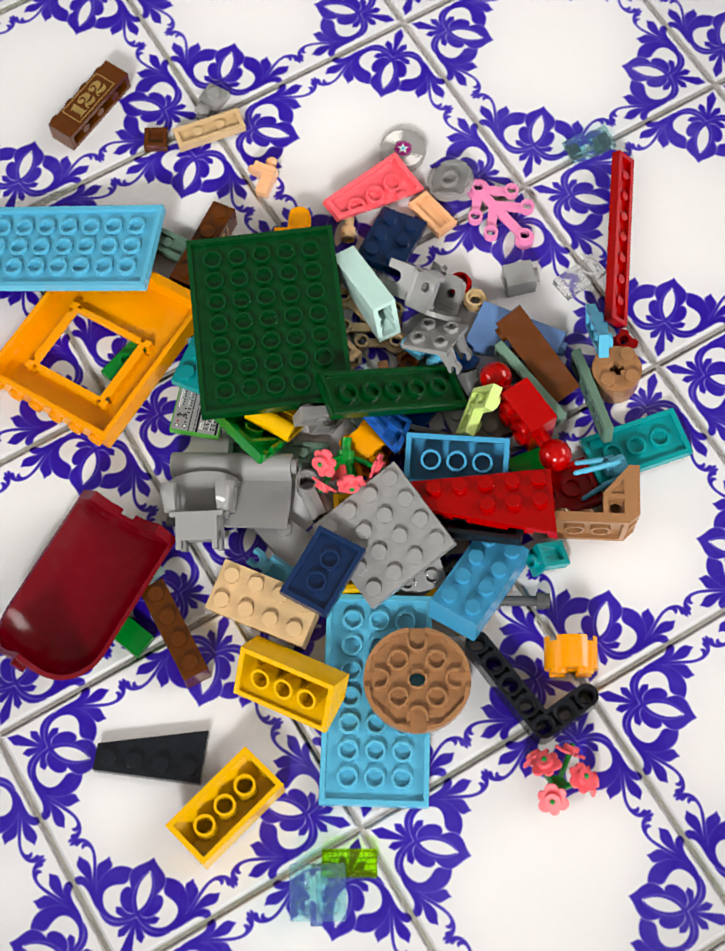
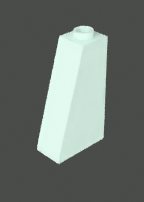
[336,245,401,343]

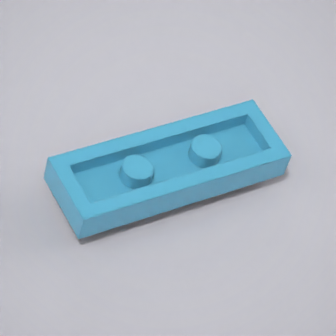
[585,304,613,358]

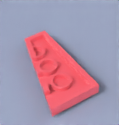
[322,152,424,222]

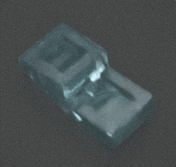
[562,125,617,163]

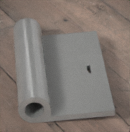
[166,452,299,529]

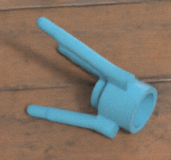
[573,453,628,501]

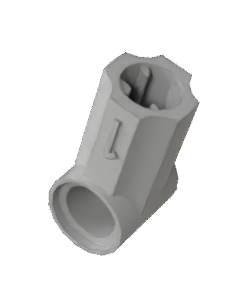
[295,470,332,523]

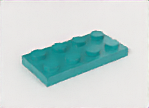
[579,408,693,485]

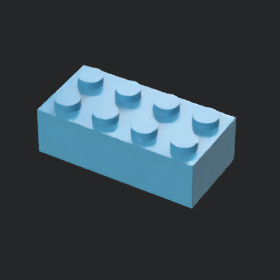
[404,432,511,481]
[429,541,530,641]

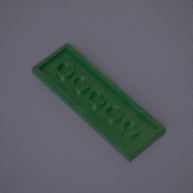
[315,364,468,420]

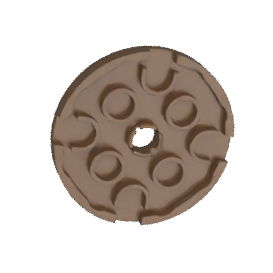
[363,627,471,734]

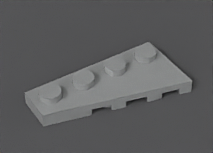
[252,519,313,567]

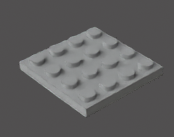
[313,462,457,609]

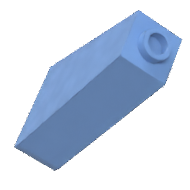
[466,301,568,357]

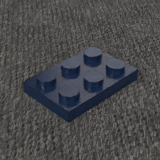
[358,206,427,278]
[280,525,366,619]

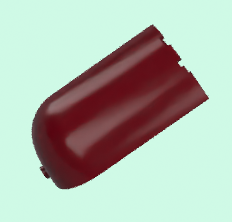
[0,489,176,680]

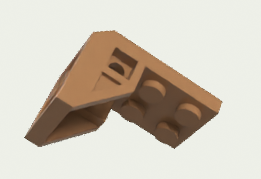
[546,465,640,541]

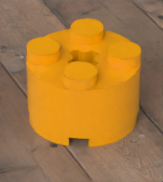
[339,420,395,480]
[544,634,598,678]

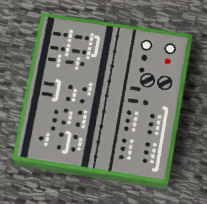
[169,387,222,441]

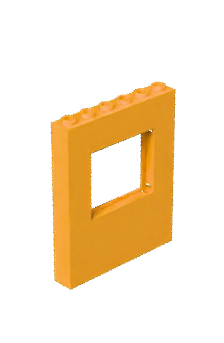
[0,271,194,448]

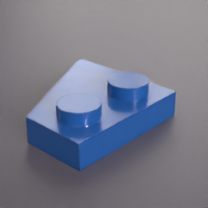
[363,414,412,454]

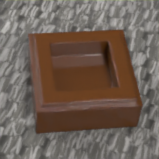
[144,127,169,152]

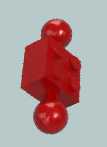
[480,361,572,472]

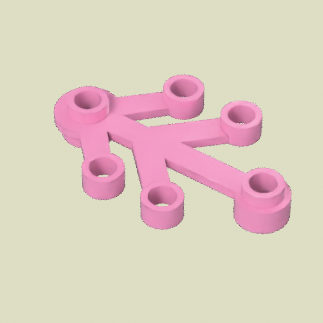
[467,179,534,250]

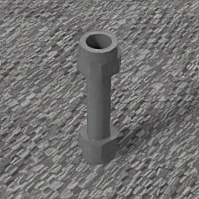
[497,592,550,610]

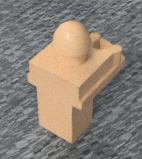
[247,157,279,199]

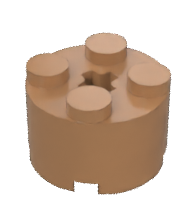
[590,346,642,404]

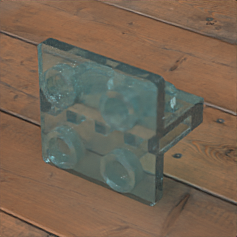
[289,863,346,926]

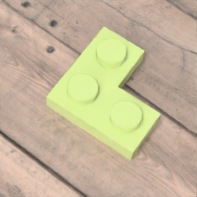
[455,383,502,436]

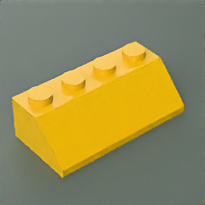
[233,635,349,733]
[165,746,286,870]

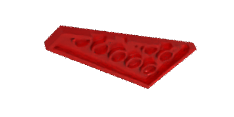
[410,468,558,539]

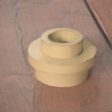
[463,288,487,312]

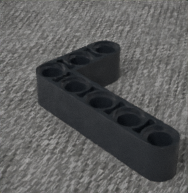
[464,631,599,745]

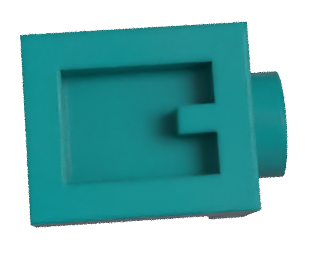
[527,540,571,577]

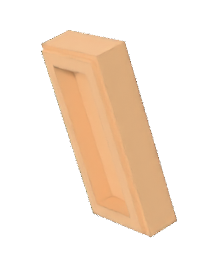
[408,190,457,239]

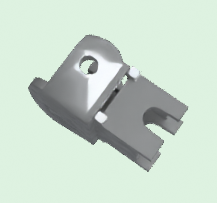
[383,258,466,323]
[160,471,240,552]

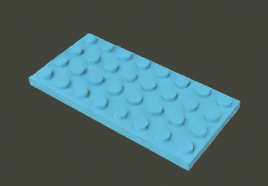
[0,205,166,291]
[319,594,432,809]

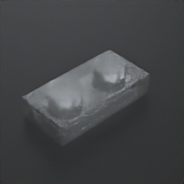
[553,254,606,301]

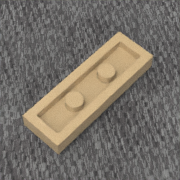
[172,108,246,152]

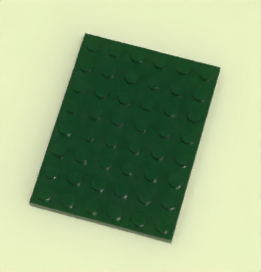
[186,225,351,421]

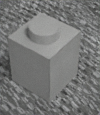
[501,259,540,298]

